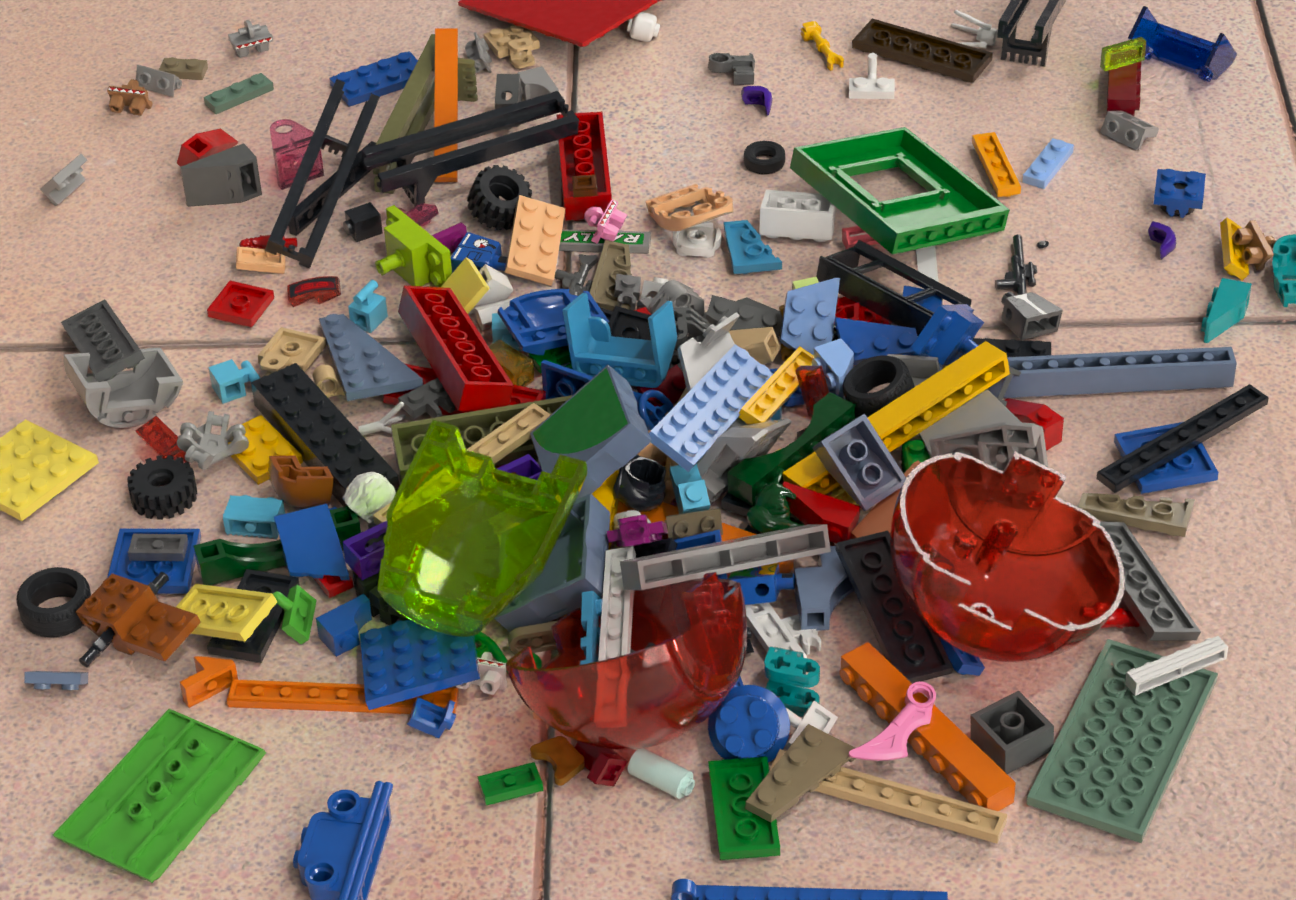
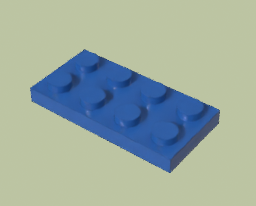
[329,51,418,107]

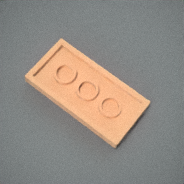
[505,195,565,286]

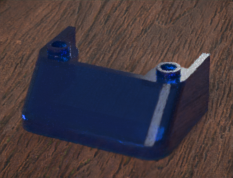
[1128,6,1237,82]

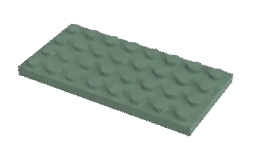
[1026,639,1218,843]

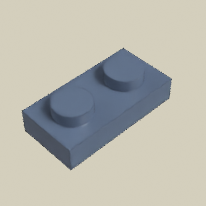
[24,671,89,690]

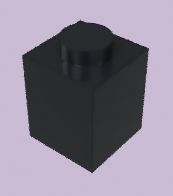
[343,202,383,242]

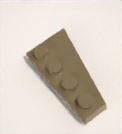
[589,240,636,311]
[1077,493,1195,537]
[745,724,856,822]

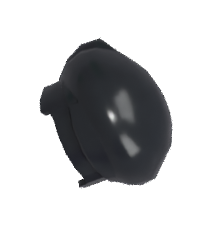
[613,455,666,512]

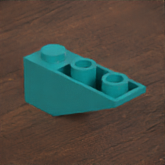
[1201,278,1252,343]

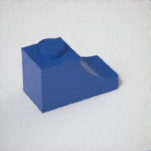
[316,594,372,657]

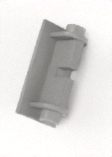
[465,32,492,73]
[136,65,182,97]

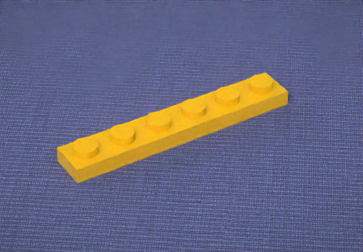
[739,346,814,425]

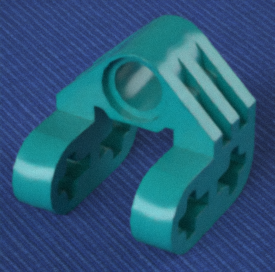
[764,647,820,717]

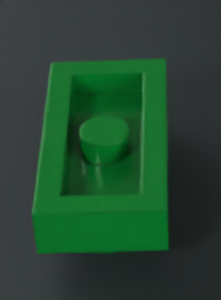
[477,762,543,806]

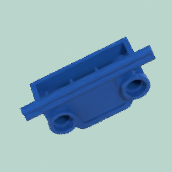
[293,781,393,900]

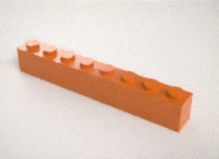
[839,642,1016,811]

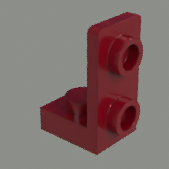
[574,732,628,787]

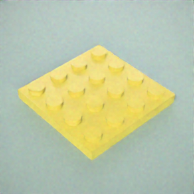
[0,419,99,521]

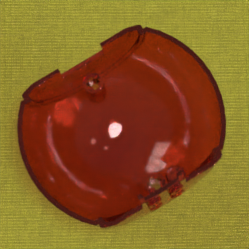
[890,451,1125,663]
[505,572,747,750]

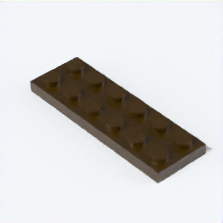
[852,18,993,83]

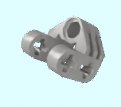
[637,280,705,317]

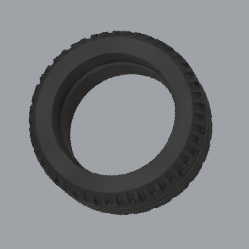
[843,355,915,418]
[16,567,91,638]

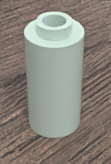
[628,747,695,799]

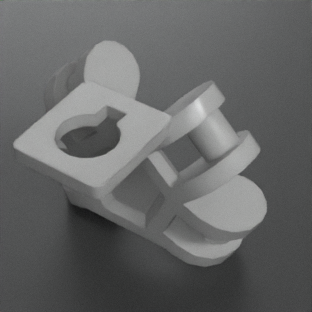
[177,411,249,470]

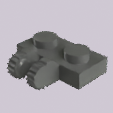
[398,378,455,418]

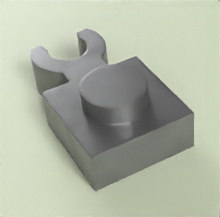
[614,274,641,311]

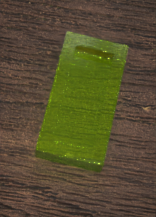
[1100,37,1146,71]

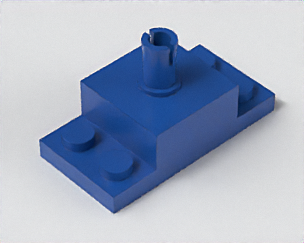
[911,304,984,366]

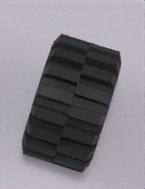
[467,165,532,230]

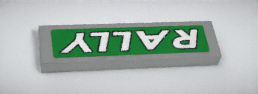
[559,229,651,254]

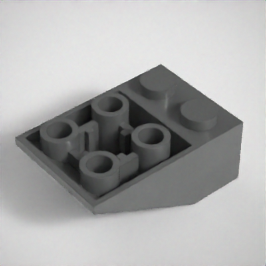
[180,143,262,207]

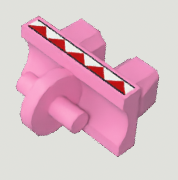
[584,199,627,244]

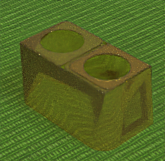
[489,340,534,387]

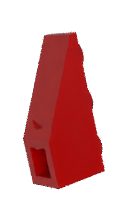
[177,128,238,167]

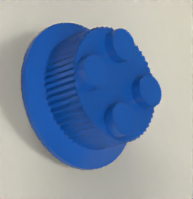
[708,685,790,763]

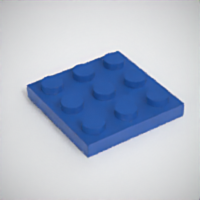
[1114,422,1219,494]
[107,529,201,594]

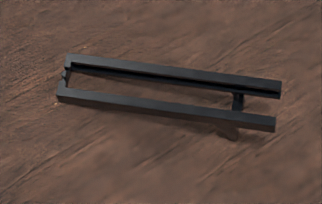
[997,0,1066,67]
[265,79,380,269]
[362,91,579,211]

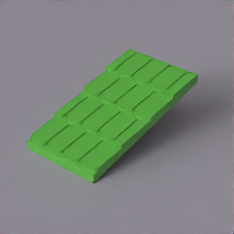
[53,709,266,883]

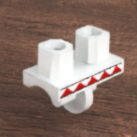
[456,652,507,695]

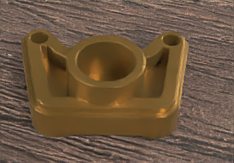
[530,736,585,786]

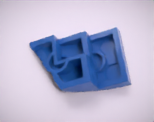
[274,504,350,581]

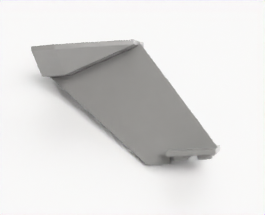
[677,312,792,505]
[887,354,1049,510]

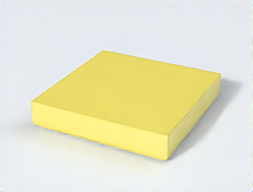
[441,257,490,314]

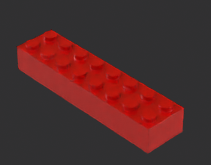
[398,285,514,413]

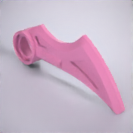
[848,681,936,761]

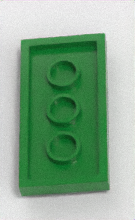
[708,757,780,860]

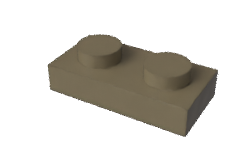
[159,57,208,80]

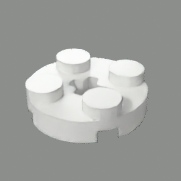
[673,221,721,258]

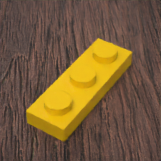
[1220,217,1249,280]

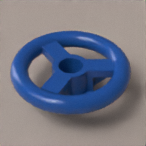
[638,390,674,430]

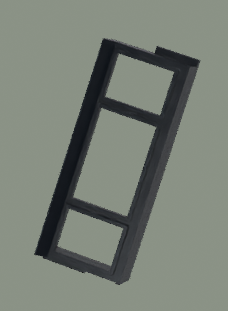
[816,240,972,336]

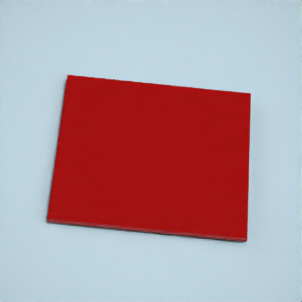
[458,0,662,47]

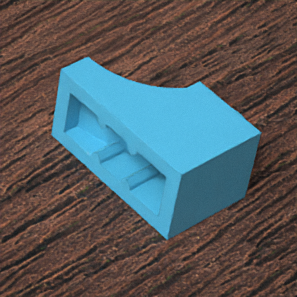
[669,464,710,514]

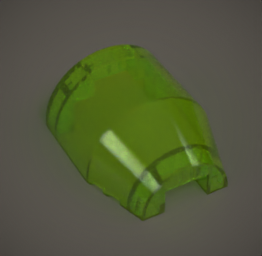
[377,420,588,637]

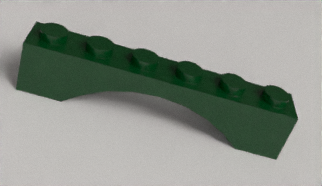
[727,392,855,506]
[193,506,361,585]

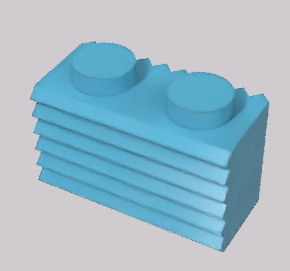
[223,495,285,539]

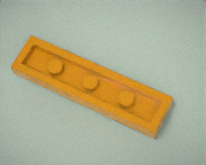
[972,132,1021,197]

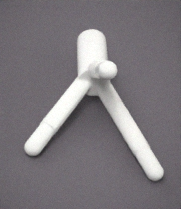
[358,402,406,436]

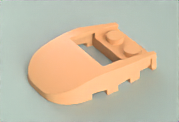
[645,184,733,231]

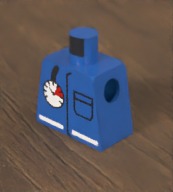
[451,232,507,273]

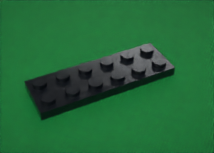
[835,531,953,684]

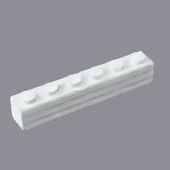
[1125,636,1228,696]

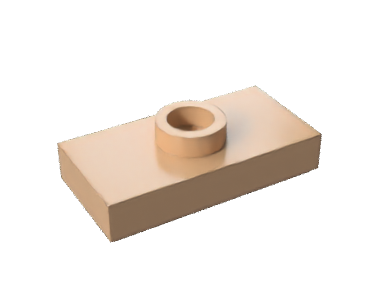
[236,247,285,274]

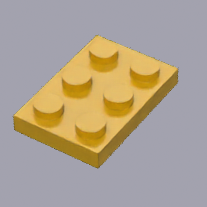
[228,415,303,485]

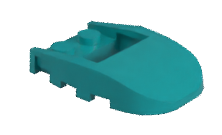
[1272,234,1296,307]

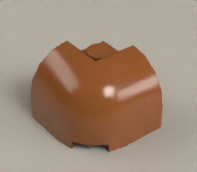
[268,456,333,508]

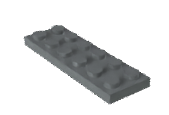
[61,299,145,382]
[1075,521,1201,641]

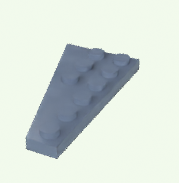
[319,314,423,401]

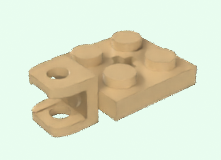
[483,24,540,69]
[258,327,326,376]

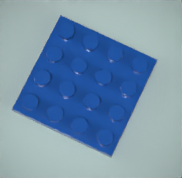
[360,603,480,710]

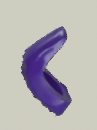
[741,86,773,116]
[1148,221,1177,259]

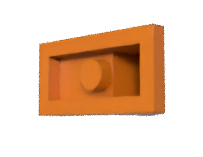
[180,656,238,708]

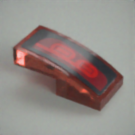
[287,276,341,307]

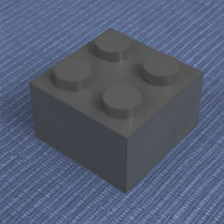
[970,691,1054,774]

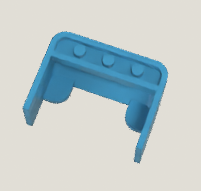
[563,293,677,388]

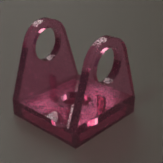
[270,119,324,190]

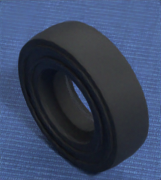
[744,141,785,174]

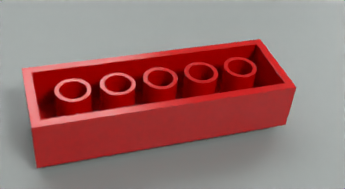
[556,111,612,221]

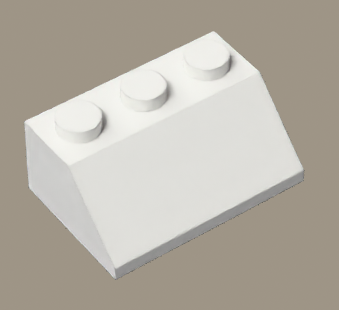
[759,190,836,242]

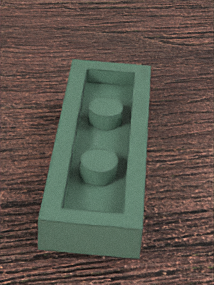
[204,73,274,114]

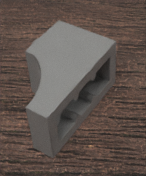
[517,66,559,100]

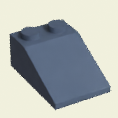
[812,414,909,511]

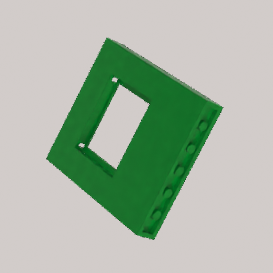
[790,127,1010,255]

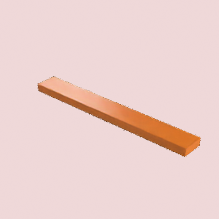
[434,28,458,182]
[227,679,459,714]

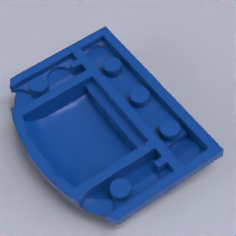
[498,289,609,355]

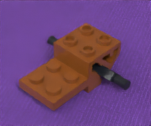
[76,572,201,667]

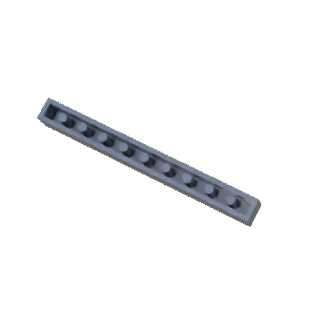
[988,347,1237,398]

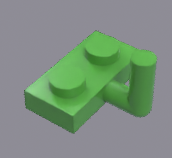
[273,585,317,644]

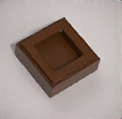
[572,175,598,197]

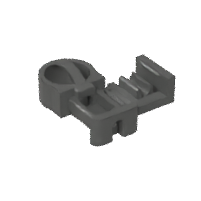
[708,53,755,85]

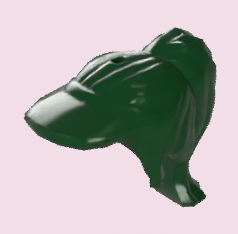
[747,471,803,533]

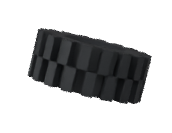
[127,455,197,520]

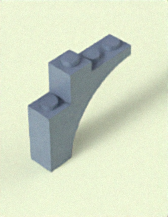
[794,546,904,631]

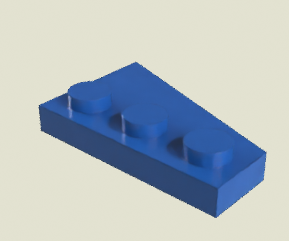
[834,318,920,365]

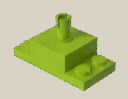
[375,205,452,287]

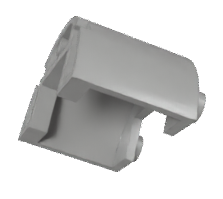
[64,348,183,428]

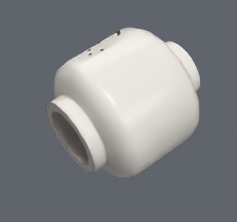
[627,12,660,42]

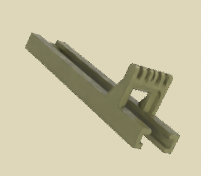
[373,34,478,194]

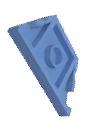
[779,278,840,355]

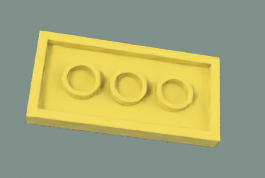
[176,584,277,641]

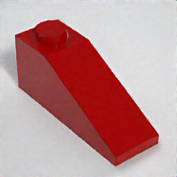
[1005,398,1064,451]
[783,481,861,543]

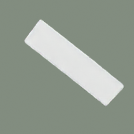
[916,245,939,282]

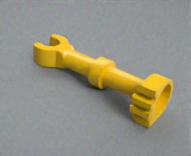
[800,21,844,71]

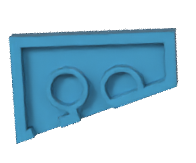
[723,220,782,274]
[580,591,603,682]

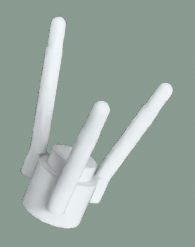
[951,10,998,49]

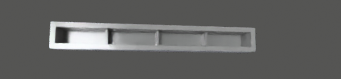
[620,524,831,590]

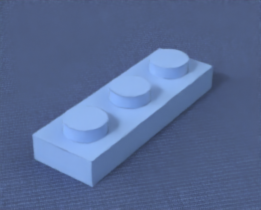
[1022,138,1074,189]

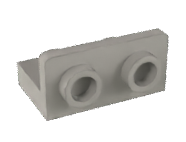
[1100,111,1159,150]
[40,154,87,206]

